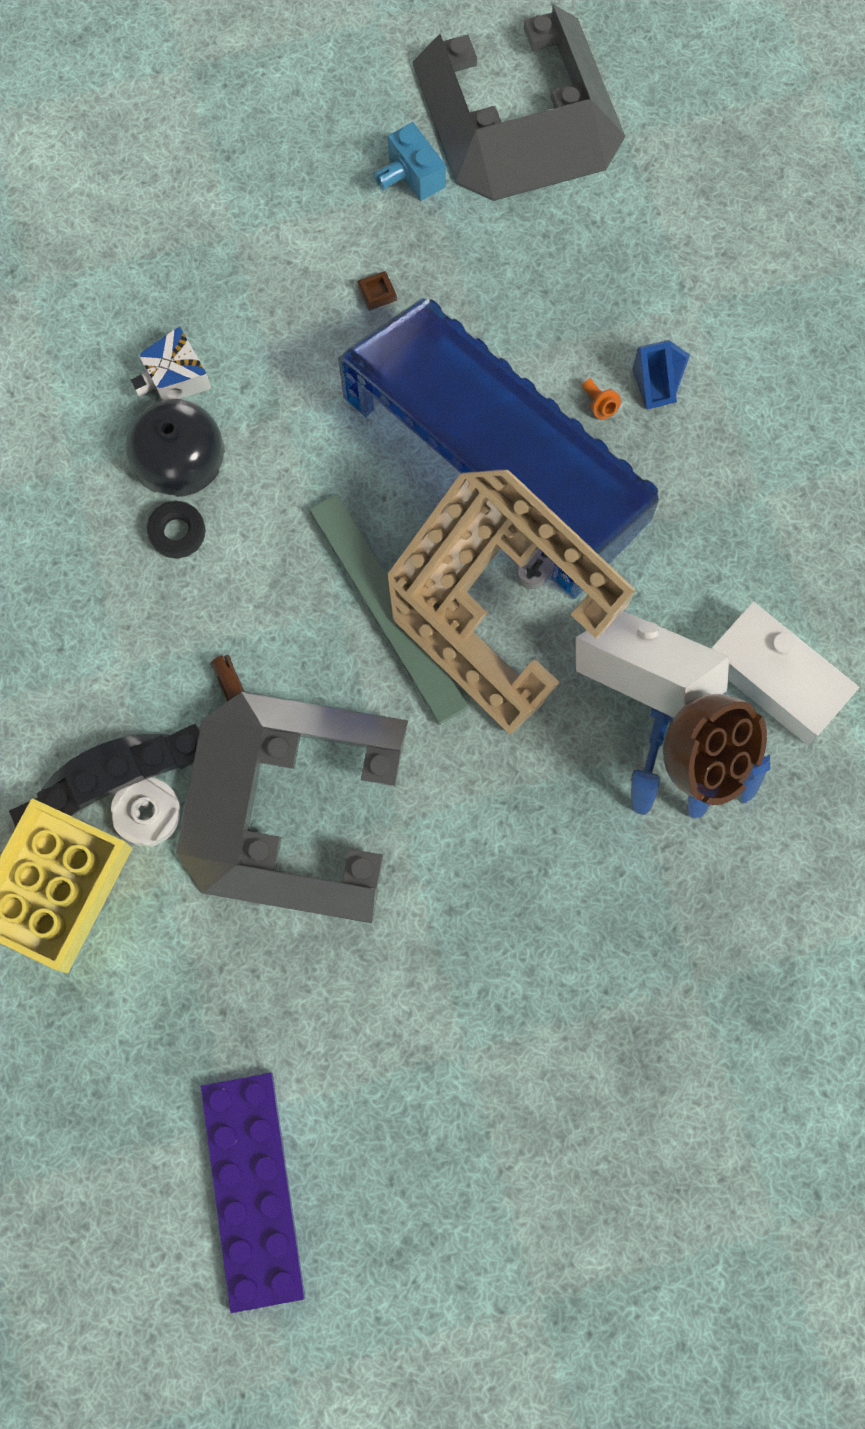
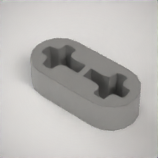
[518,549,557,589]

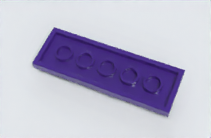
[201,1073,305,1314]

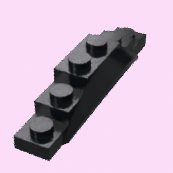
[9,723,200,827]

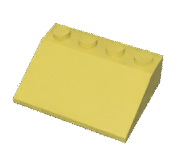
[0,798,133,974]

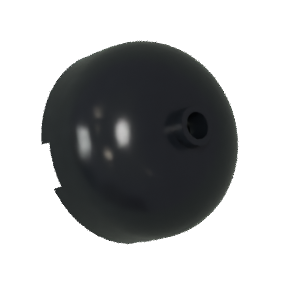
[126,399,225,497]

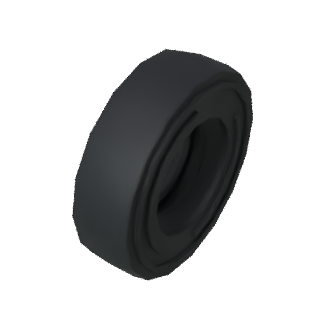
[147,500,206,559]

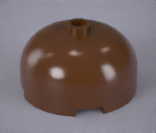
[663,694,767,805]

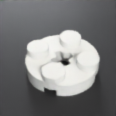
[111,778,182,847]

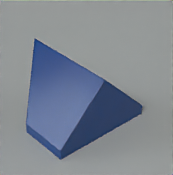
[632,340,690,410]

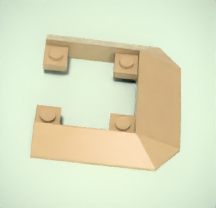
[388,470,636,735]

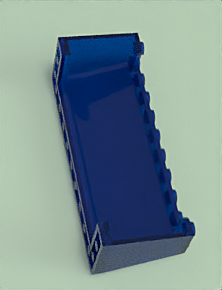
[338,298,659,599]

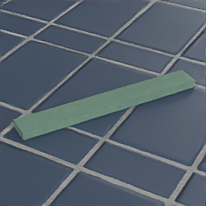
[309,494,468,725]

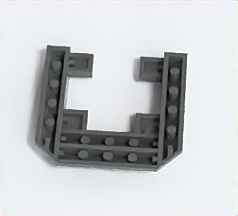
[413,4,625,201]
[176,692,408,923]

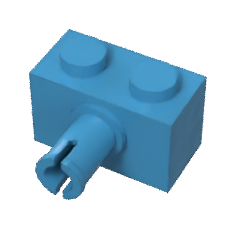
[373,122,446,201]

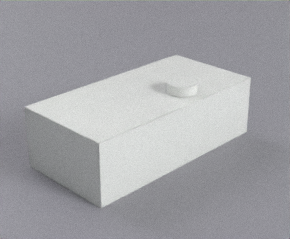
[711,601,860,746]
[576,611,729,718]

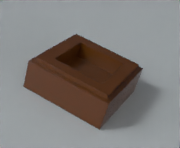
[357,271,397,311]

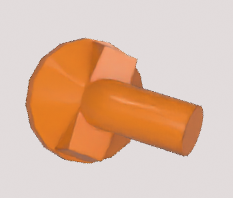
[581,378,621,420]

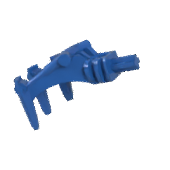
[631,693,771,818]

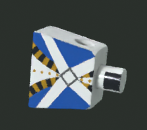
[130,327,211,400]

